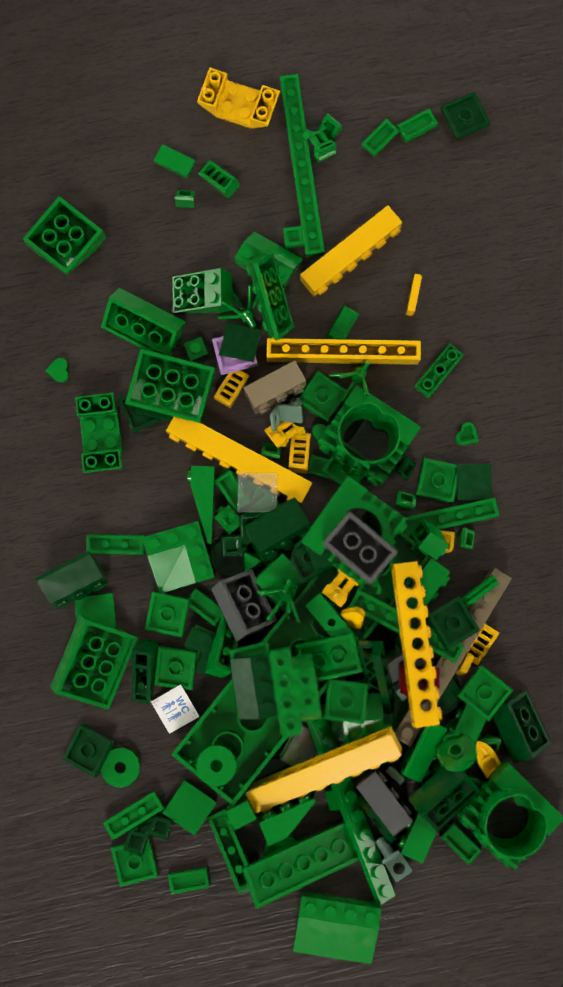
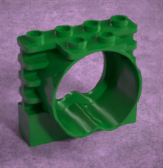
[318,385,421,486]
[301,476,407,585]
[269,646,322,737]
[458,760,563,870]

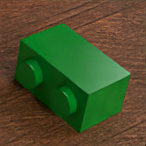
[411,518,449,560]
[224,795,257,830]

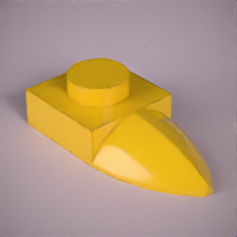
[476,741,500,779]

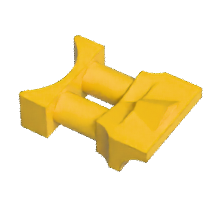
[264,422,306,448]
[321,570,359,607]

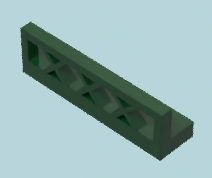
[358,641,395,714]

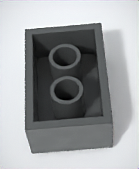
[322,511,397,584]
[211,569,278,642]
[354,768,412,836]

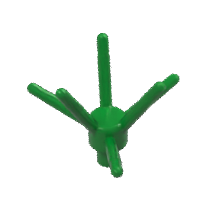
[218,285,258,328]
[329,362,370,402]
[257,579,301,623]

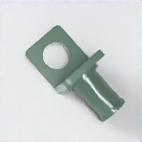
[270,397,303,431]
[375,836,412,882]

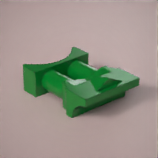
[302,122,337,162]

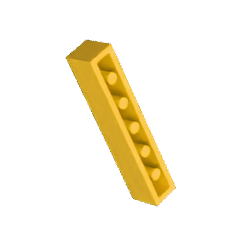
[300,206,402,297]

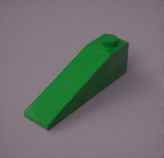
[187,466,216,545]
[205,613,238,679]
[208,809,251,894]

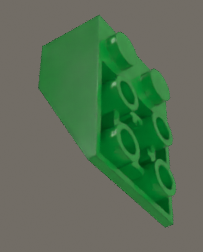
[172,268,233,314]
[259,792,316,846]

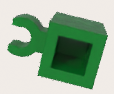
[214,505,239,535]

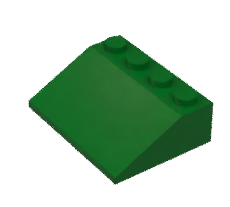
[246,253,294,340]
[125,349,216,423]
[50,615,138,710]
[293,890,382,964]

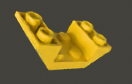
[197,67,280,128]

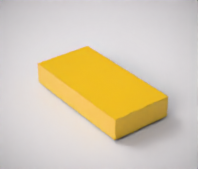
[406,274,422,316]

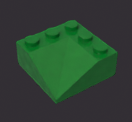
[23,196,106,275]
[142,521,216,593]

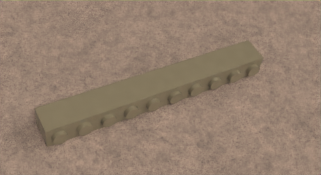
[393,568,512,747]

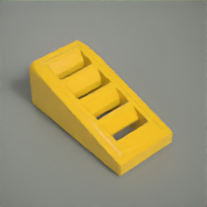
[214,370,249,408]
[288,433,311,474]
[468,624,499,665]

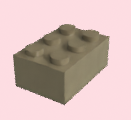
[244,360,306,414]

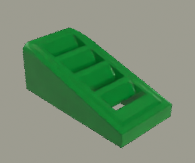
[198,160,240,199]

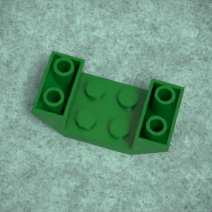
[75,393,123,473]
[343,692,387,767]

